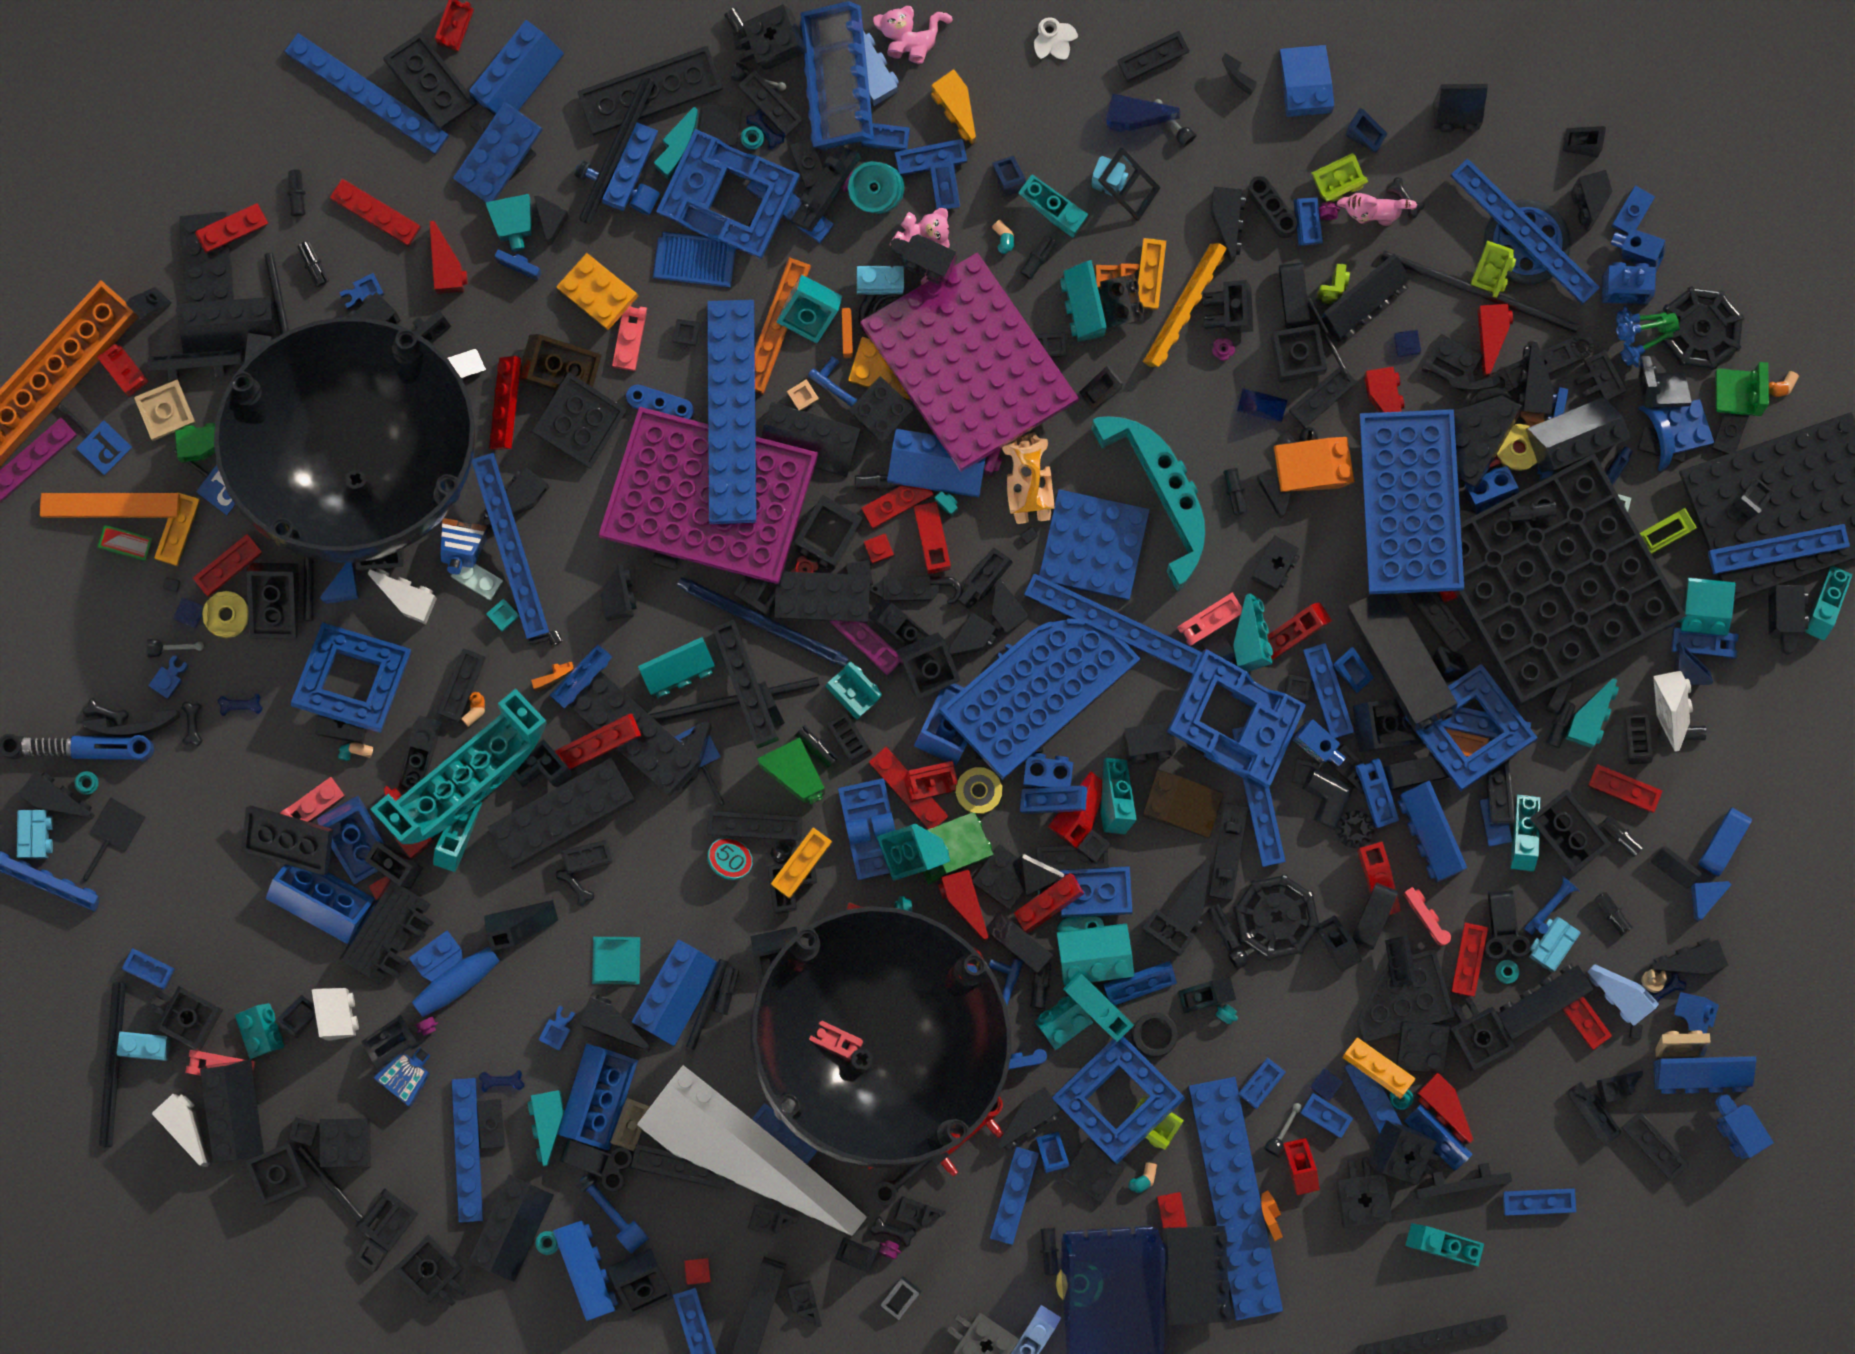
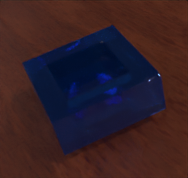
[1394,329,1421,357]
[173,598,204,628]
[1309,1068,1343,1102]

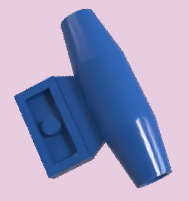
[409,930,500,1017]

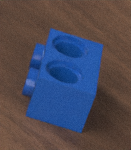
[1464,466,1519,515]
[1023,753,1073,788]

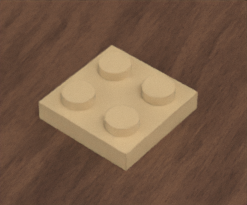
[134,380,196,441]
[1655,1031,1710,1058]

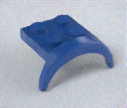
[1638,399,1714,472]

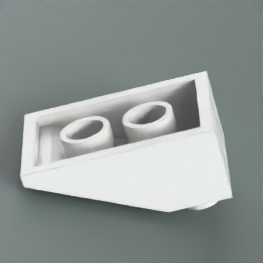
[1653,671,1693,751]
[312,988,359,1041]
[152,1094,210,1167]

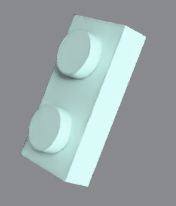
[451,564,504,601]

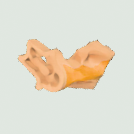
[1002,432,1054,524]

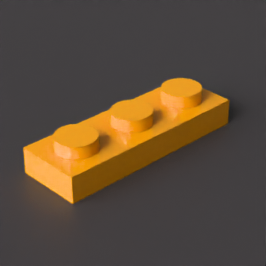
[1138,238,1166,310]
[154,492,200,566]
[771,827,832,899]
[1343,1038,1416,1099]

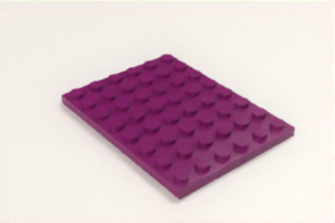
[860,252,1079,472]
[599,407,818,584]

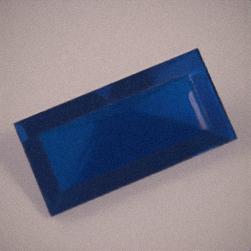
[1237,388,1288,423]

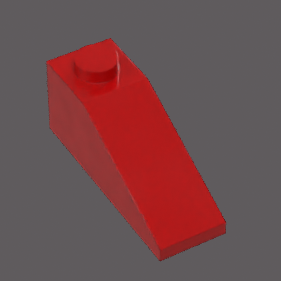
[430,221,468,294]
[1477,304,1513,378]
[1267,602,1332,660]

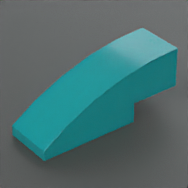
[654,107,698,180]

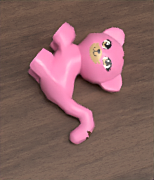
[873,6,953,64]
[1337,193,1417,226]
[889,208,950,285]

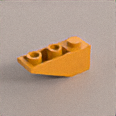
[930,69,976,145]

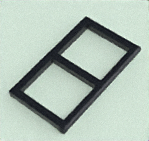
[1098,147,1161,221]

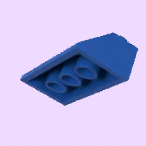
[469,20,564,115]
[887,429,986,498]
[1397,781,1467,883]
[265,864,375,944]
[632,939,718,1046]
[557,1044,638,1151]
[1653,1056,1756,1094]
[553,1221,618,1321]

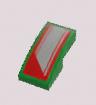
[97,525,152,561]

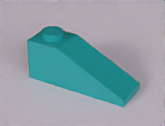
[433,802,482,872]

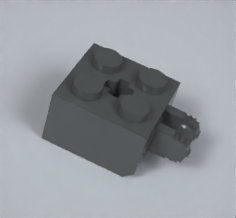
[945,1313,1020,1354]

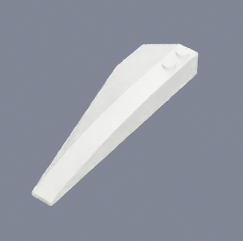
[637,1065,867,1236]

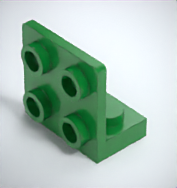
[1715,362,1769,416]

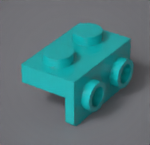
[825,662,882,720]
[1034,995,1093,1050]
[235,1003,285,1059]

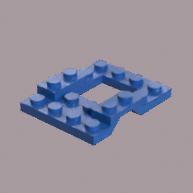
[656,129,800,259]
[1167,649,1306,787]

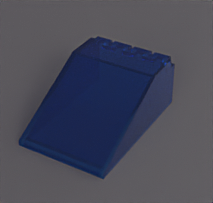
[1061,1226,1165,1354]

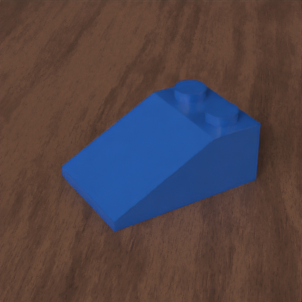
[1280,45,1334,117]
[914,683,968,766]
[317,796,386,884]

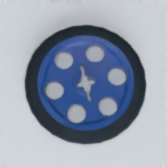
[1483,199,1571,285]

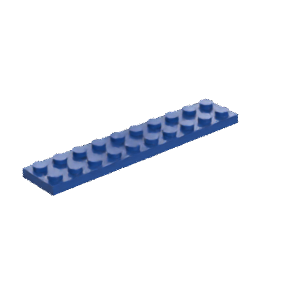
[708,300,757,524]
[1188,1077,1283,1320]

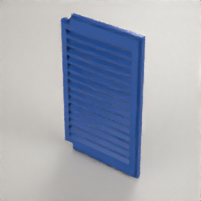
[653,231,736,288]

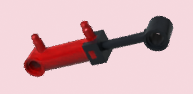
[873,1096,1004,1206]

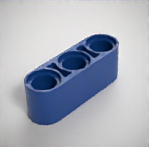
[1698,807,1752,877]

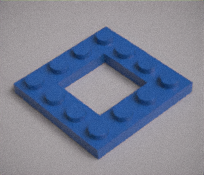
[291,622,411,733]
[1405,664,1538,791]
[1052,1036,1185,1164]

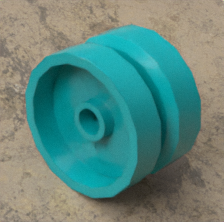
[848,161,905,214]

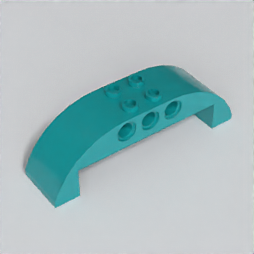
[1091,416,1205,591]
[371,689,547,844]

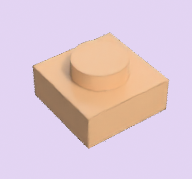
[787,379,819,411]

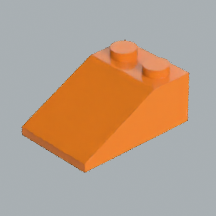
[1274,437,1354,492]

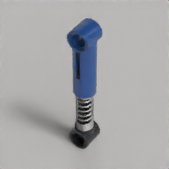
[0,733,154,761]

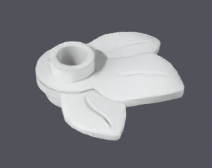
[1034,18,1078,60]

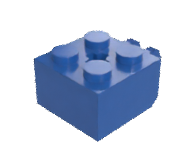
[1602,262,1656,305]
[1715,1094,1774,1159]

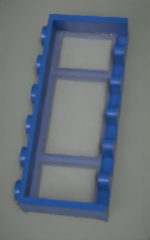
[800,1,874,151]

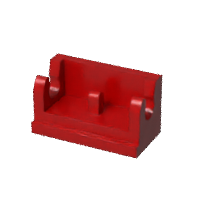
[435,0,474,52]
[97,344,149,397]
[903,761,958,801]

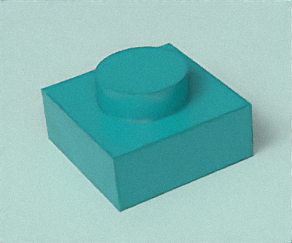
[935,491,958,517]
[486,598,520,632]

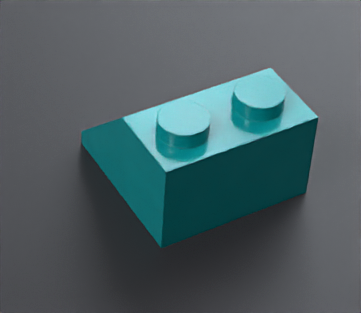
[776,274,842,343]
[1681,578,1735,636]

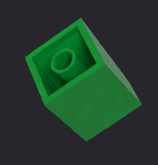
[757,738,825,805]
[923,812,993,885]

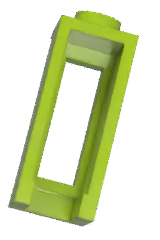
[1640,508,1697,554]

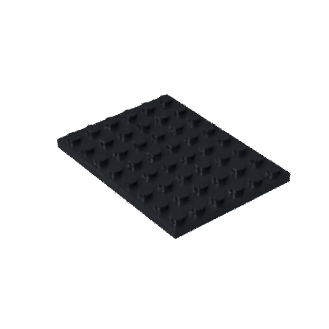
[1679,412,1855,600]

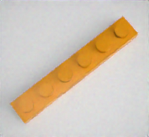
[1143,243,1227,367]

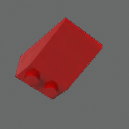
[938,870,989,943]

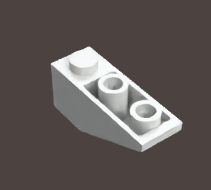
[368,569,437,624]

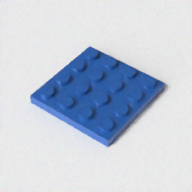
[1039,489,1150,600]

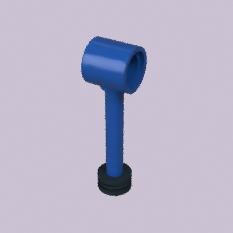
[575,160,660,215]
[576,1173,649,1254]

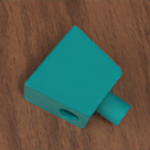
[486,194,532,252]

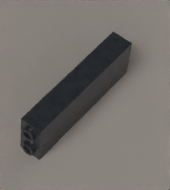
[1347,593,1457,732]

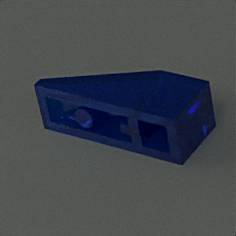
[1106,94,1181,132]

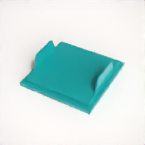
[592,937,641,985]

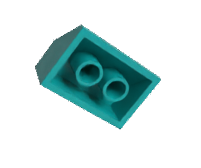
[1059,260,1107,342]
[638,637,716,699]
[877,824,950,881]
[1057,923,1134,986]

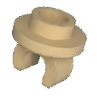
[1641,969,1667,993]

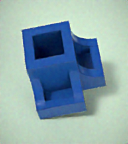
[1674,992,1719,1034]

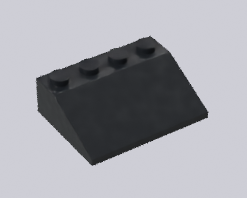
[1163,1226,1231,1325]

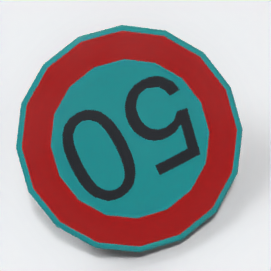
[707,837,753,880]

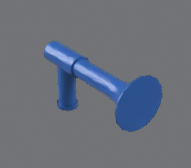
[808,356,858,418]
[1524,875,1580,935]
[988,959,1023,1005]

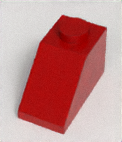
[1283,1138,1320,1195]

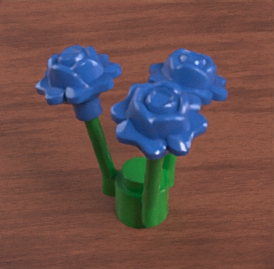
[1616,306,1679,368]

